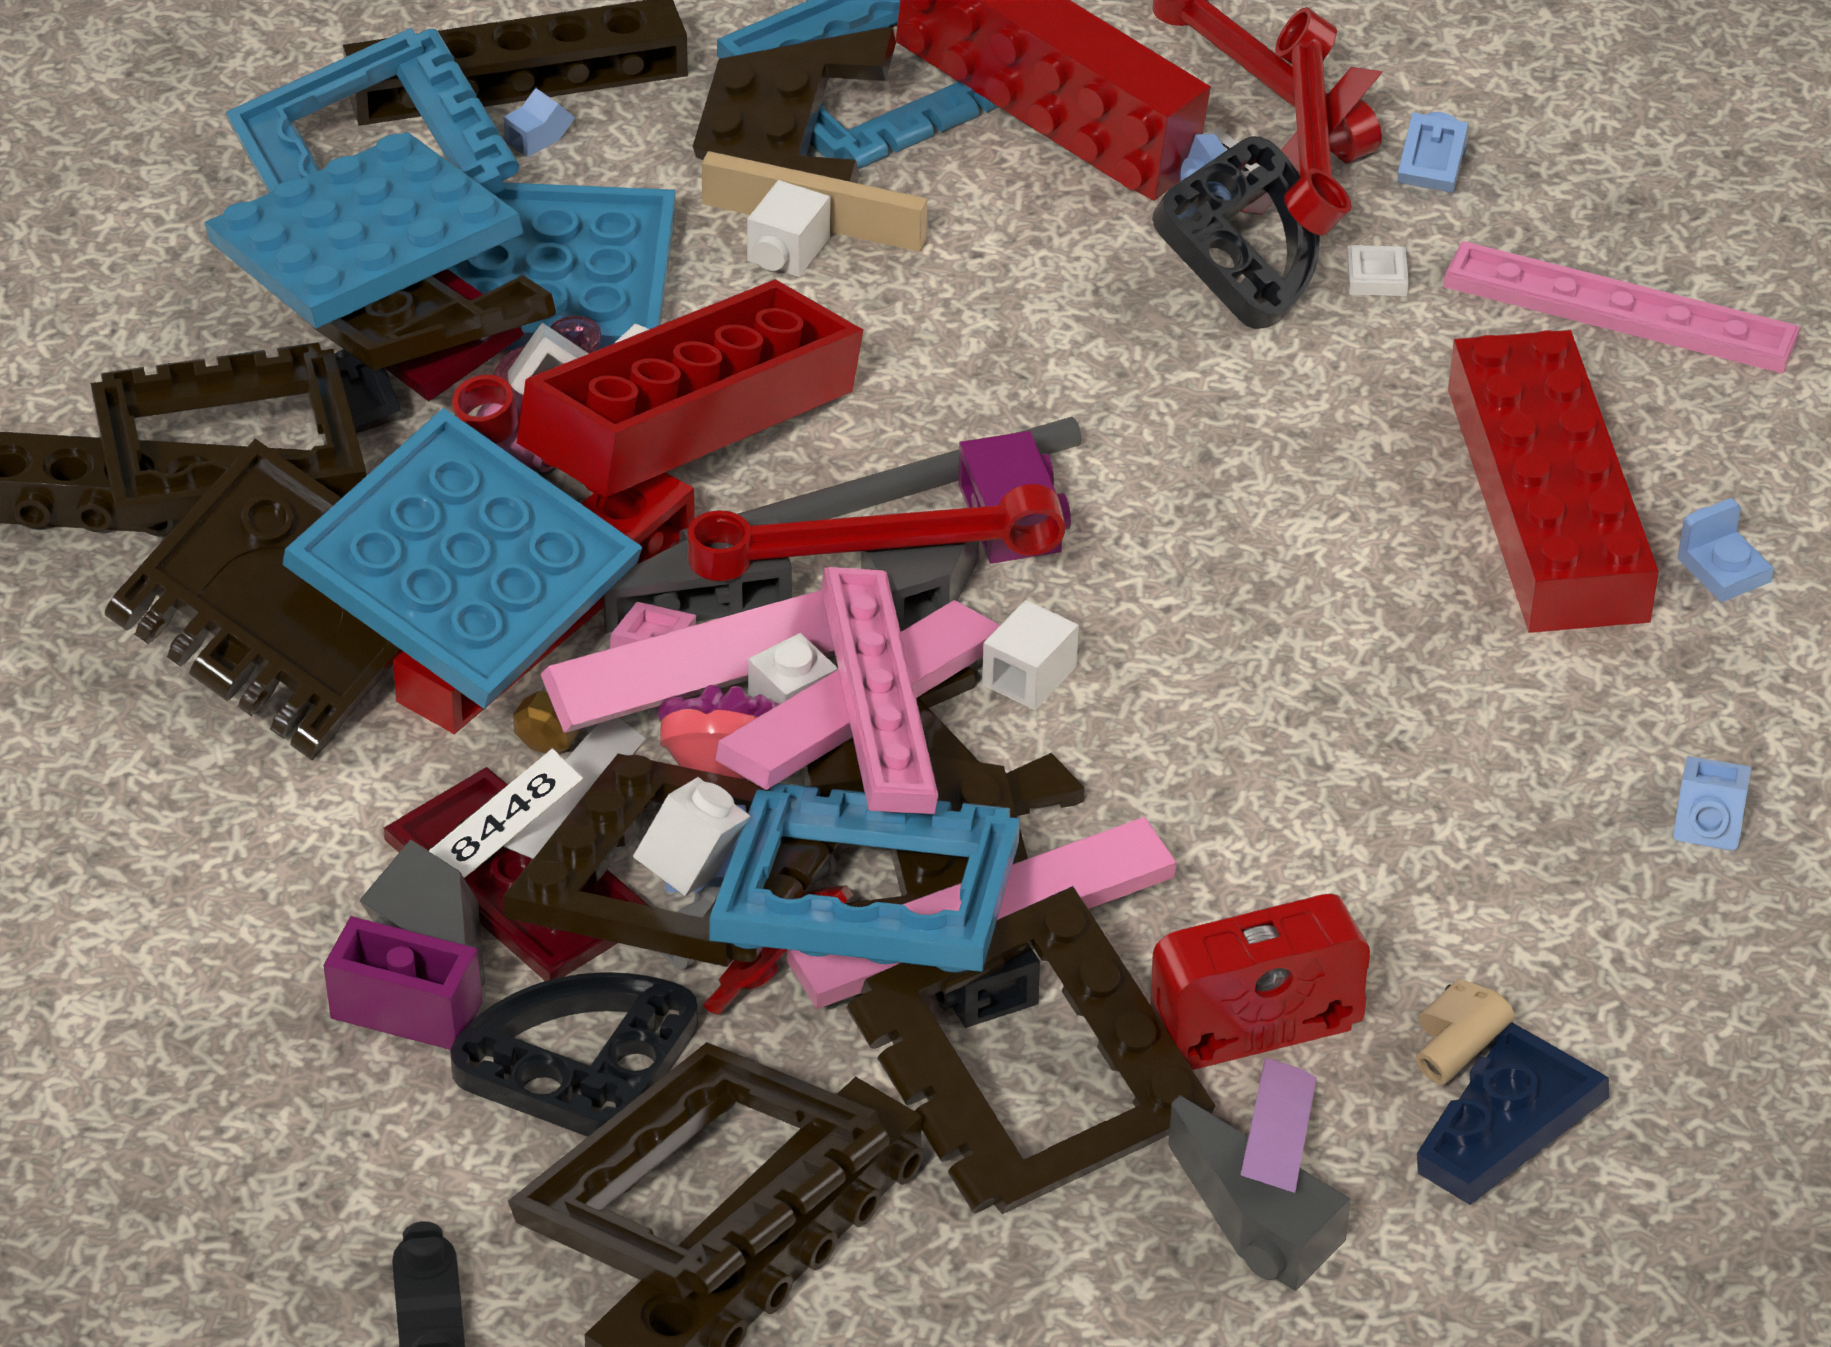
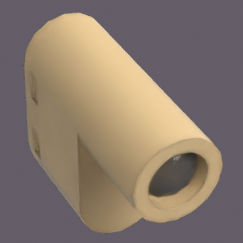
[1416,979,1515,1086]

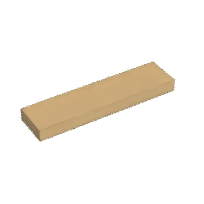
[701,151,927,252]

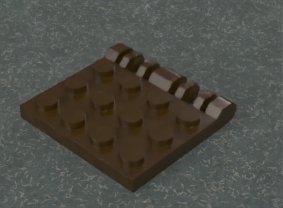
[104,439,401,760]

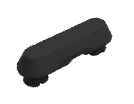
[392,1221,465,1347]

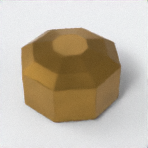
[513,691,579,754]

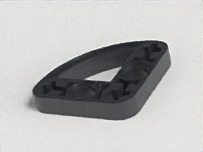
[1152,136,1320,329]
[450,972,698,1137]

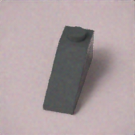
[603,517,792,633]
[1168,1095,1351,1291]

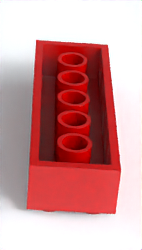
[896,0,1211,201]
[517,279,864,498]
[1448,330,1659,633]

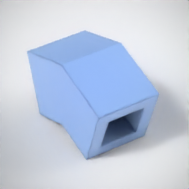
[504,88,575,157]

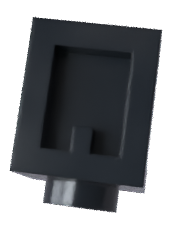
[335,349,402,433]
[934,950,1040,1028]

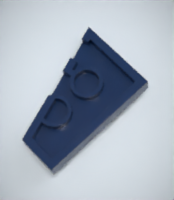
[1417,1022,1609,1205]

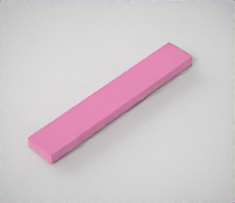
[1443,241,1800,374]
[821,567,938,814]
[540,590,835,733]
[715,600,1000,790]
[787,817,1177,1009]

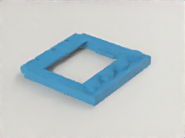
[717,0,999,169]
[226,27,519,194]
[709,783,1020,972]

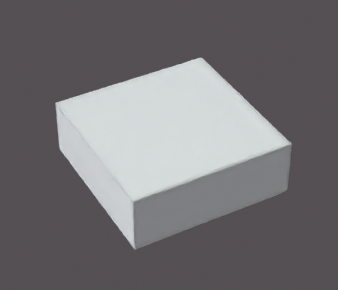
[1347,245,1408,296]

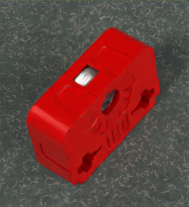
[1150,893,1370,1070]

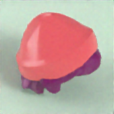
[657,685,779,780]

